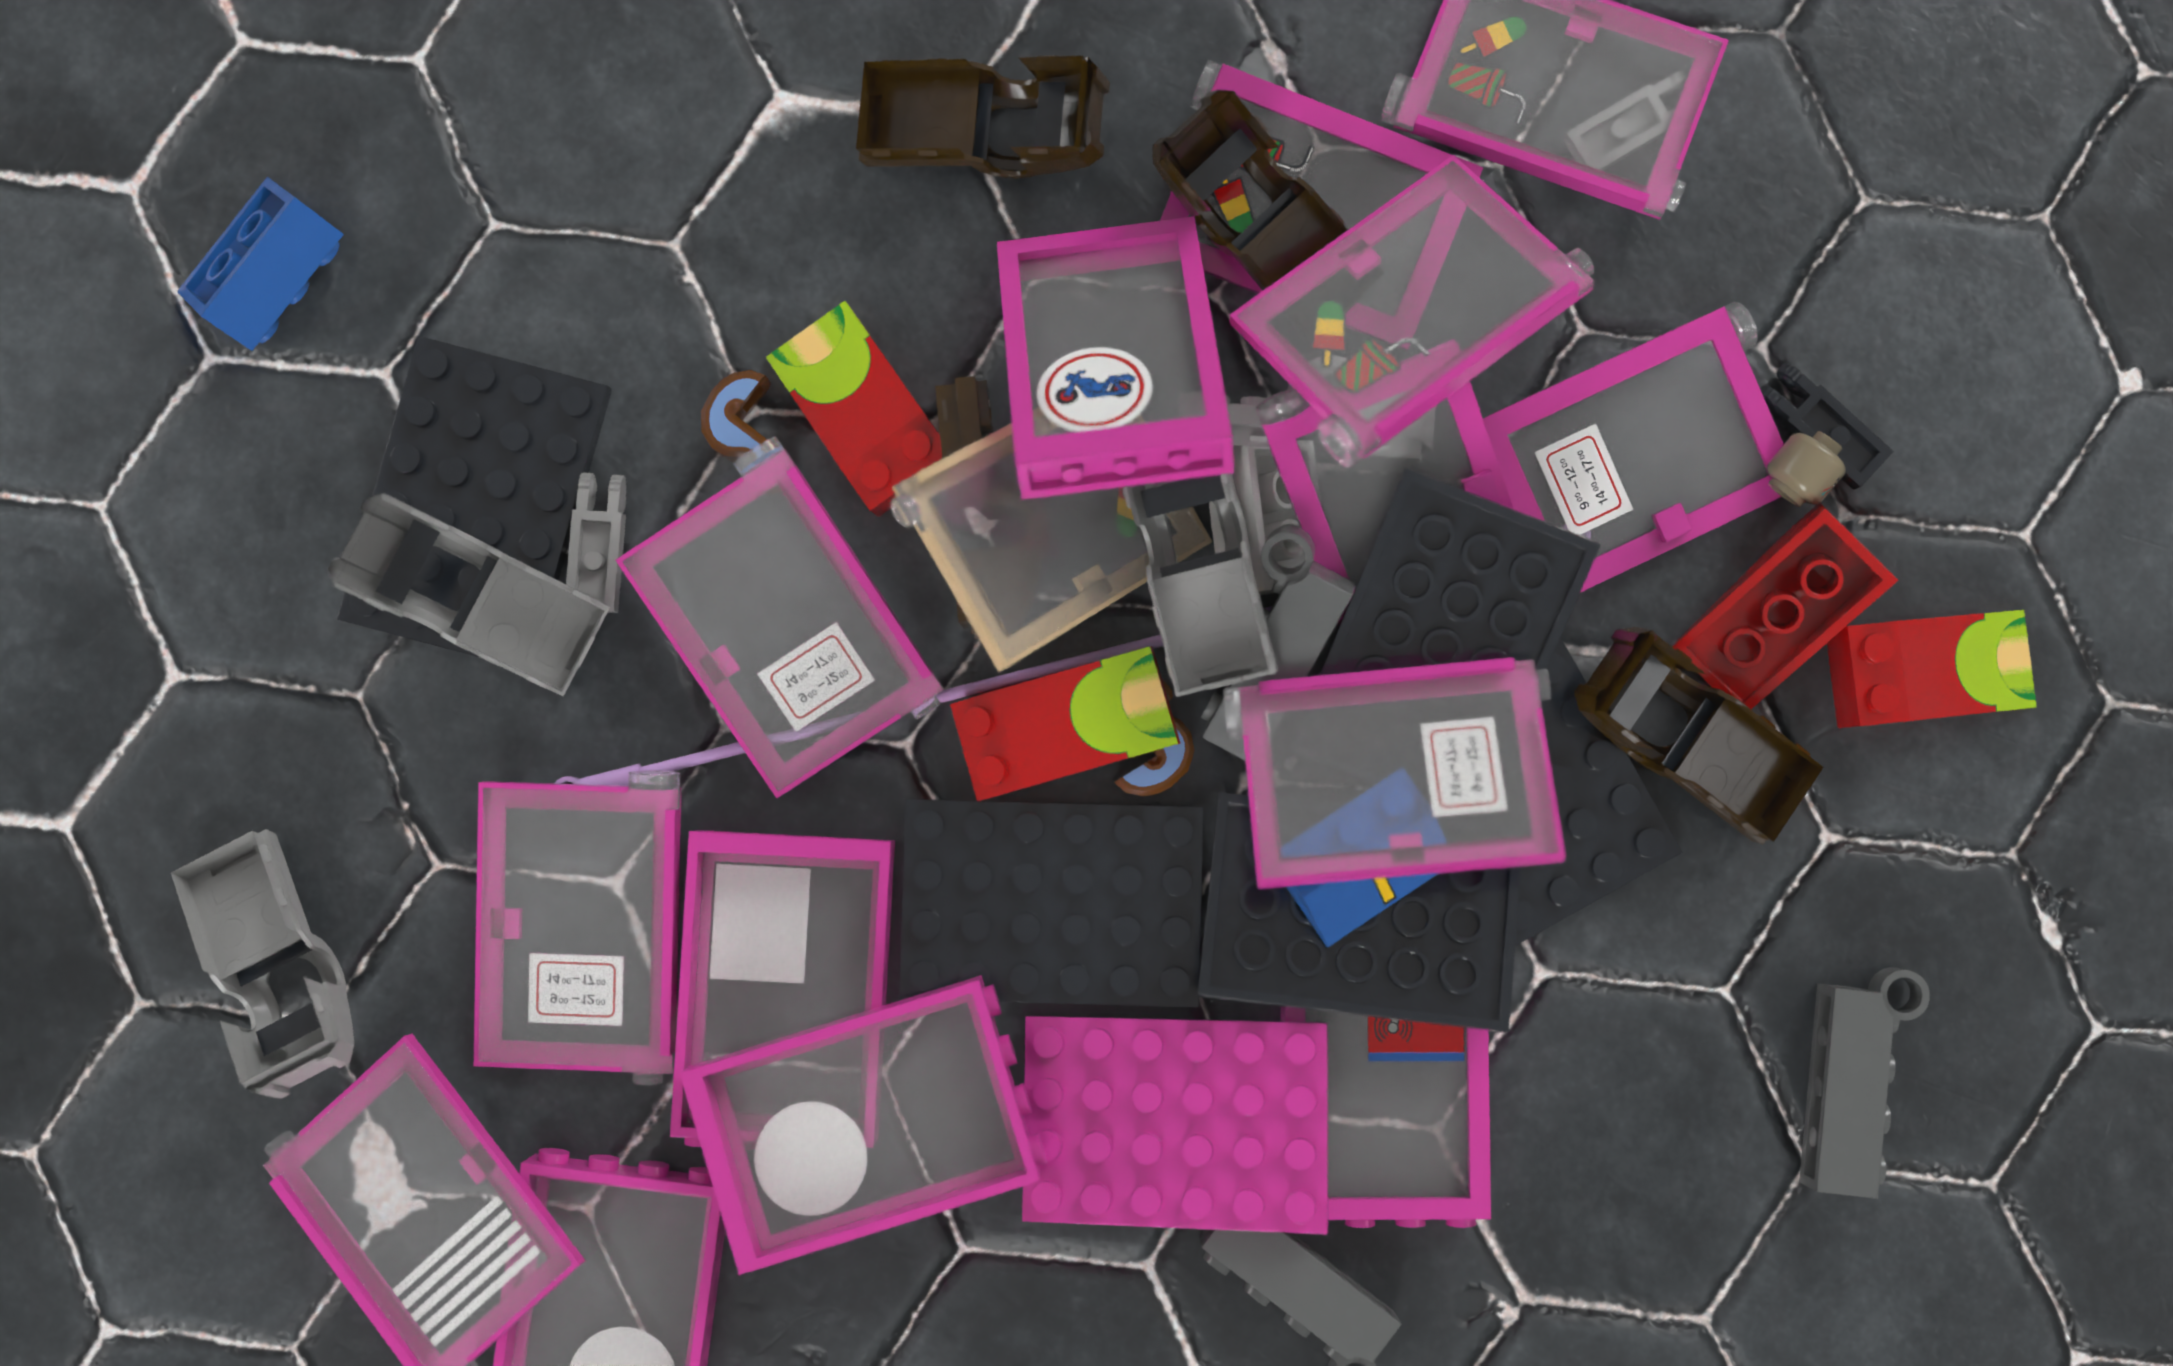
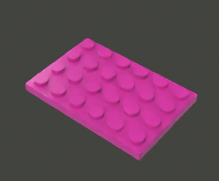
[1022,1016,1329,1234]

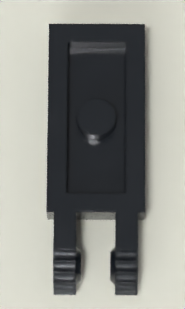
[1760,363,1894,490]

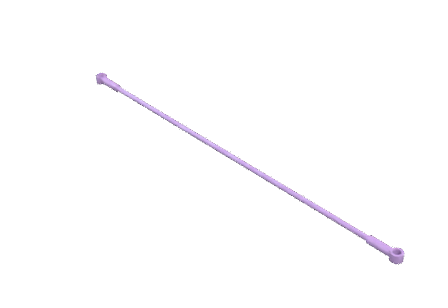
[555,523,1590,786]

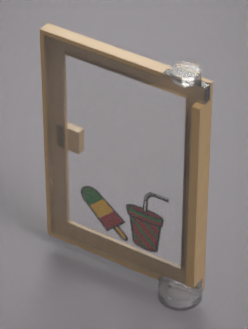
[892,394,1212,672]

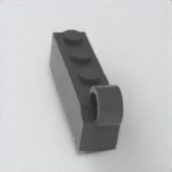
[1201,526,1355,760]
[1799,967,1930,1199]
[1199,1229,1402,1366]

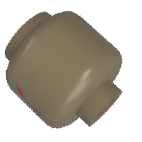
[1767,431,1846,508]

